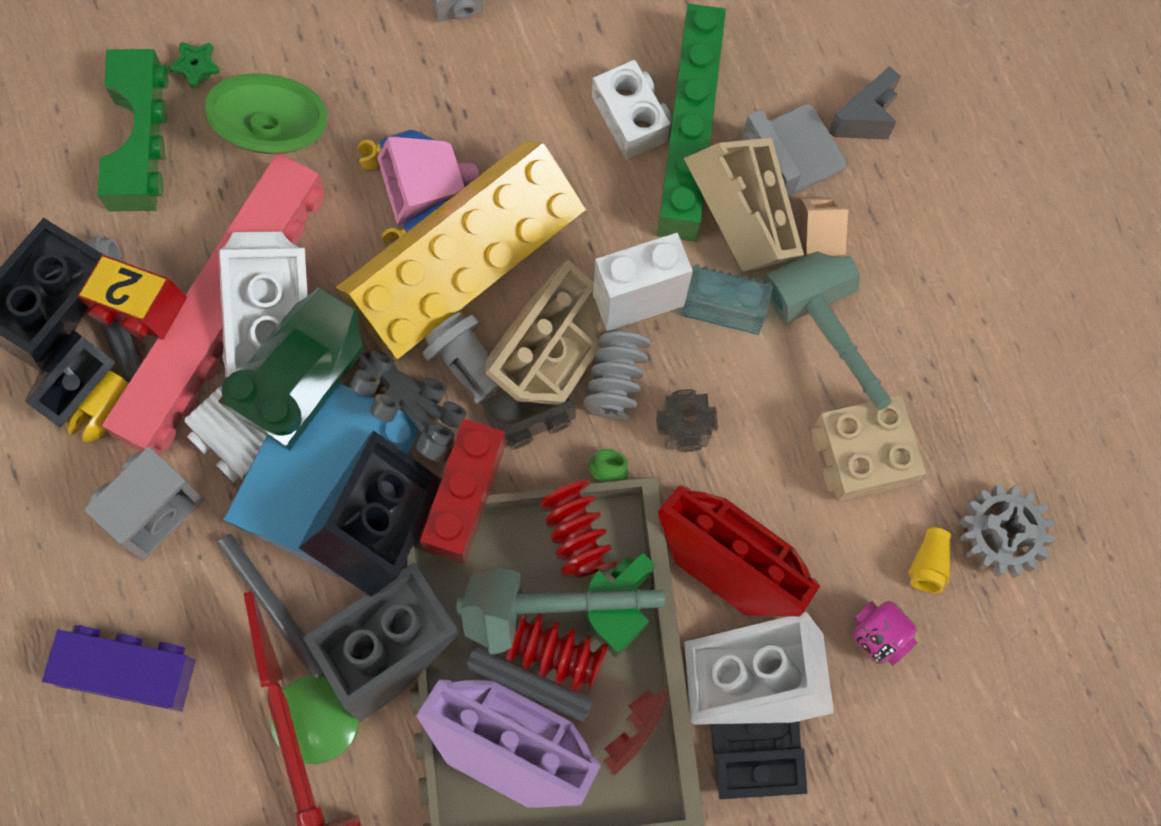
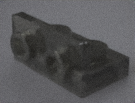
[480,391,576,450]

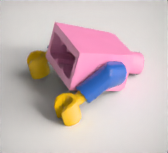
[358,130,479,243]

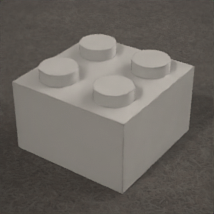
[84,446,204,561]

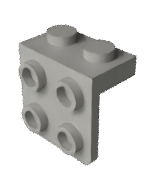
[742,104,846,197]

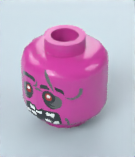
[852,601,918,666]

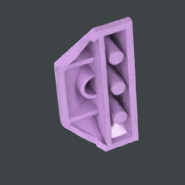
[417,680,601,808]

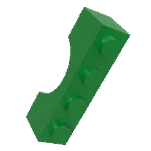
[97,49,169,212]

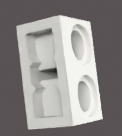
[592,60,672,160]

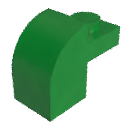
[585,553,655,658]

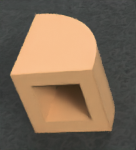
[800,197,848,256]

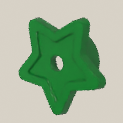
[169,42,220,88]

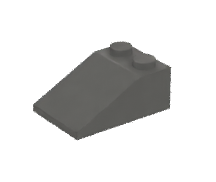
[302,562,460,722]

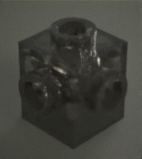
[656,389,718,452]

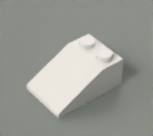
[684,612,834,724]

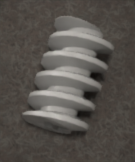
[584,329,651,421]

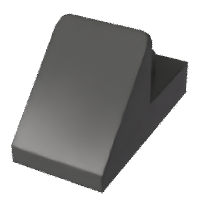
[829,66,901,139]

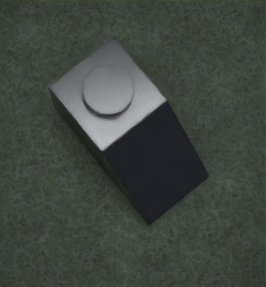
[24,329,116,428]

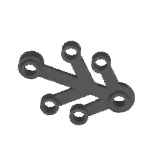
[350,350,467,462]

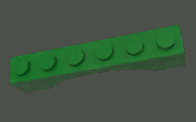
[657,3,726,242]

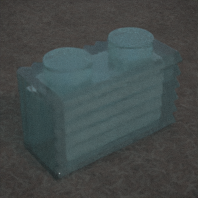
[681,264,773,335]

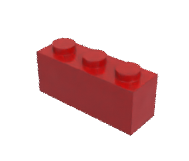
[420,418,506,565]

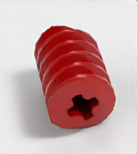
[540,481,617,578]
[506,613,608,694]

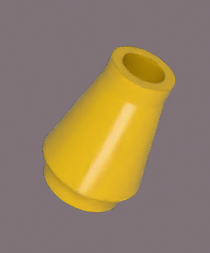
[908,527,951,594]

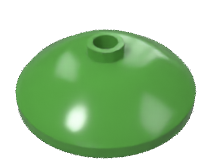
[205,73,327,154]

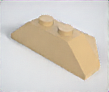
[485,259,601,405]

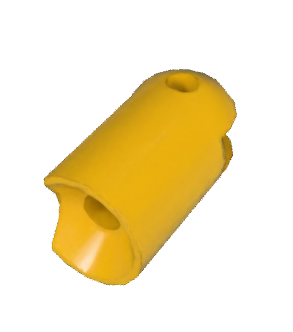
[66,370,129,443]

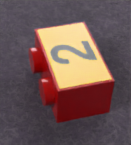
[77,254,187,340]

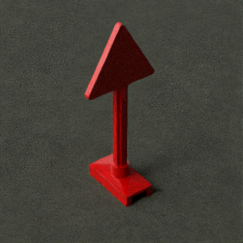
[244,591,361,826]

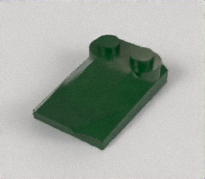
[218,288,365,451]

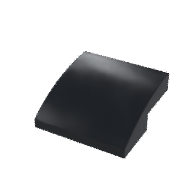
[710,721,808,800]

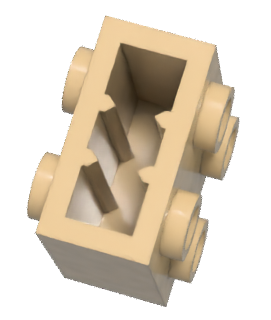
[811,395,926,502]

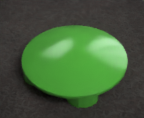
[271,675,359,764]

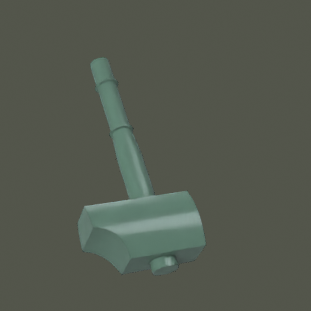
[765,251,892,410]
[457,568,666,655]

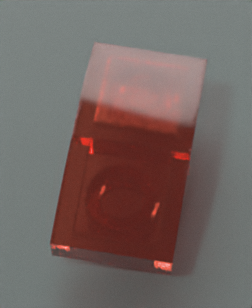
[602,689,669,777]

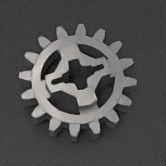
[959,485,1055,578]

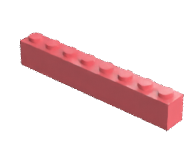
[102,154,325,455]

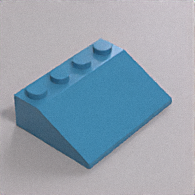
[223,384,420,577]

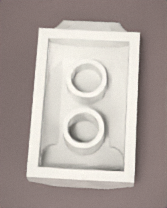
[219,232,308,377]

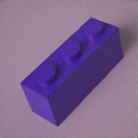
[42,625,196,712]

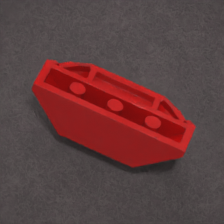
[657,485,821,617]

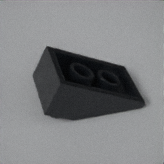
[0,217,104,371]
[299,431,442,597]

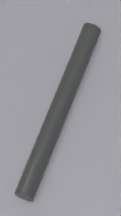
[217,534,324,678]

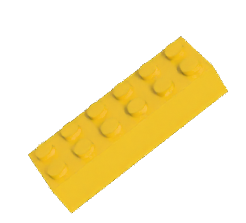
[335,141,586,359]

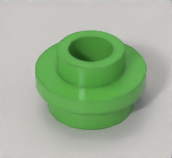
[588,449,629,483]

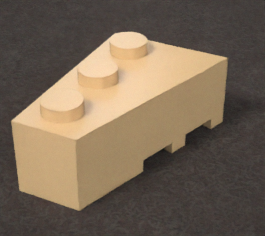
[684,137,804,272]

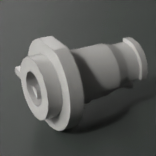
[422,312,499,404]

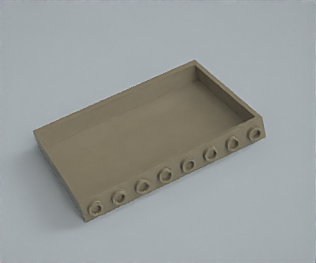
[402,477,705,826]

